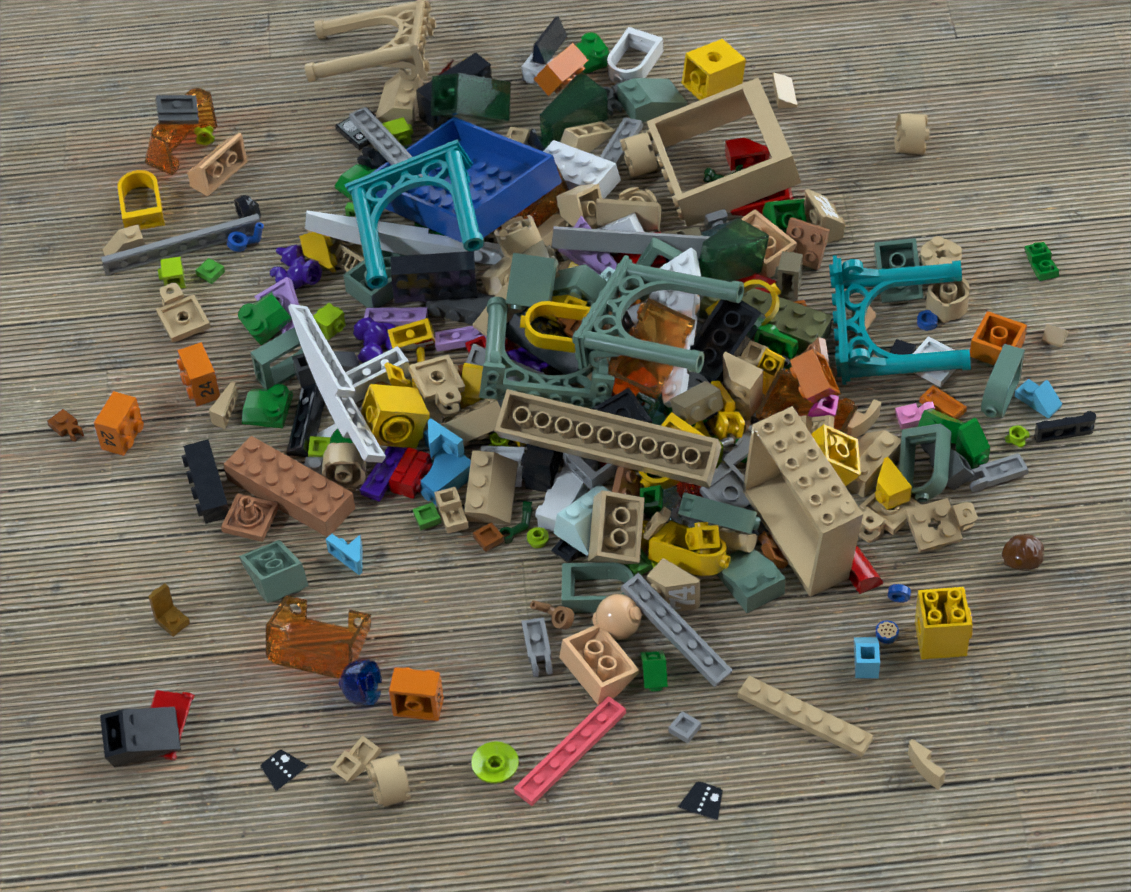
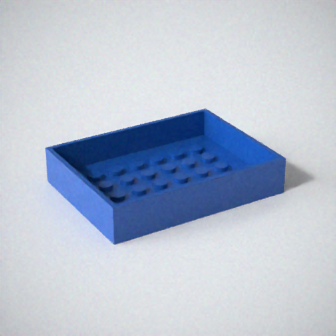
[372,117,562,243]

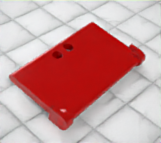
[150,690,195,761]

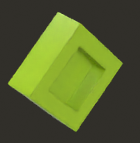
[308,436,331,457]

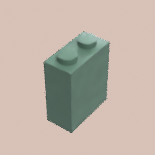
[506,253,558,310]

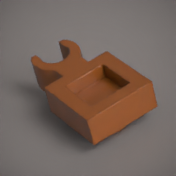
[47,409,84,442]
[758,531,789,569]

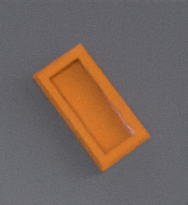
[919,385,967,419]

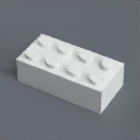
[543,140,621,199]

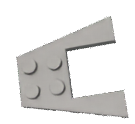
[699,425,755,511]

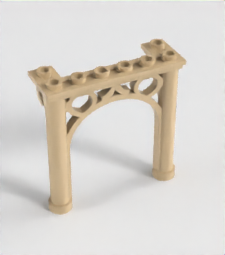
[305,0,436,83]

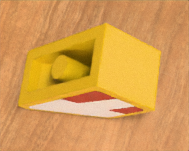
[388,318,435,350]

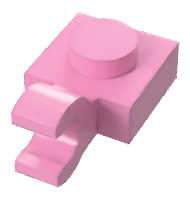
[895,402,935,429]

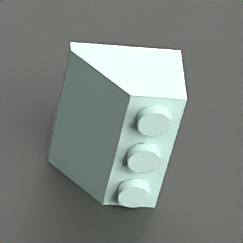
[554,484,612,556]

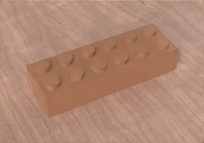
[224,436,355,537]

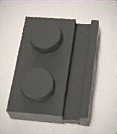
[155,95,199,125]

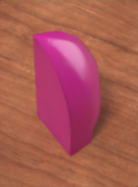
[808,395,839,417]

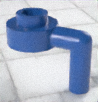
[227,222,264,252]

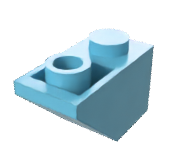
[854,637,880,678]

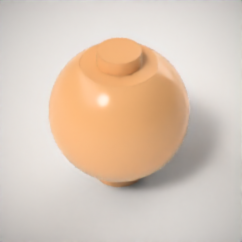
[592,594,642,640]

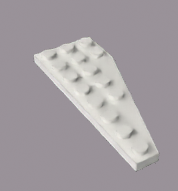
[646,247,701,408]

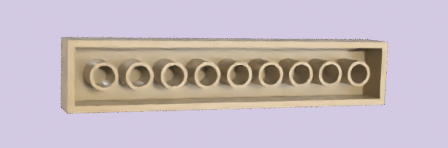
[494,389,722,488]

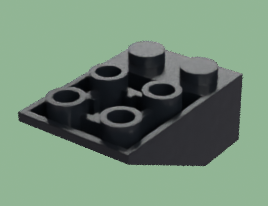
[100,707,181,768]

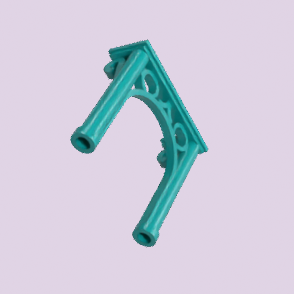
[345,140,484,289]
[829,255,971,385]

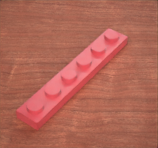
[514,696,626,806]

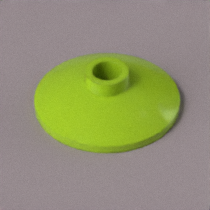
[471,741,519,783]

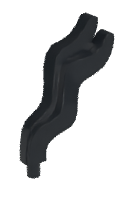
[528,128,546,151]

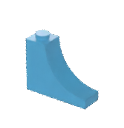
[421,429,471,506]

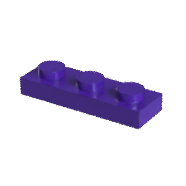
[360,446,407,502]

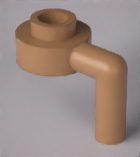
[530,600,574,630]

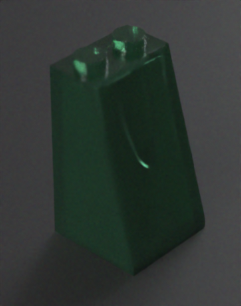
[540,72,608,148]
[431,73,511,122]
[699,218,769,282]

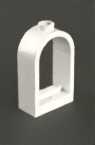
[608,27,663,84]

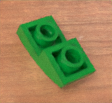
[1024,242,1059,281]

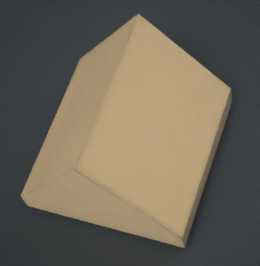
[1042,324,1069,348]

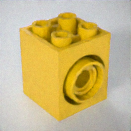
[681,38,746,100]
[360,384,430,448]
[811,424,861,486]
[915,587,973,660]

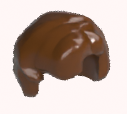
[1002,534,1044,569]

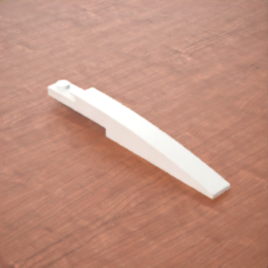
[305,210,504,265]
[288,304,386,463]

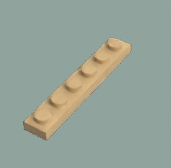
[738,676,873,757]

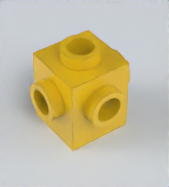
[685,522,720,554]

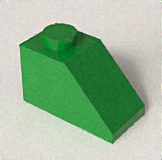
[918,408,965,444]
[955,417,990,469]
[641,650,668,691]

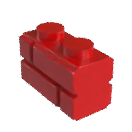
[389,447,433,499]

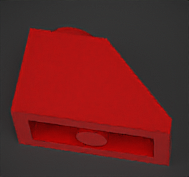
[725,137,770,171]

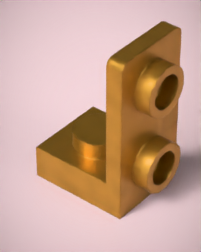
[148,583,190,637]

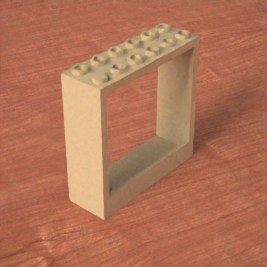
[646,78,801,227]
[743,406,864,597]

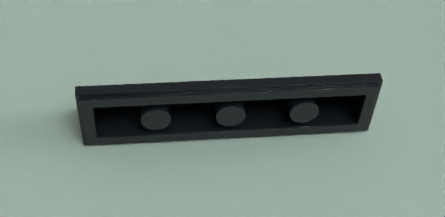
[532,16,567,65]
[286,383,325,457]

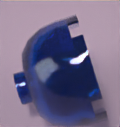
[339,659,382,705]

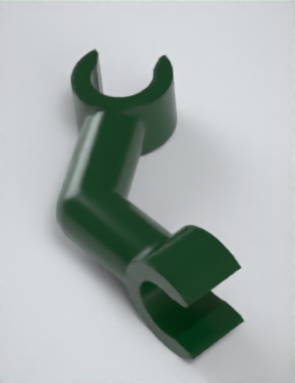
[703,165,743,183]
[499,501,533,544]

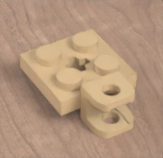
[156,283,211,343]
[409,354,465,417]
[859,492,922,543]
[904,498,978,553]

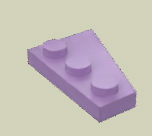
[254,277,299,333]

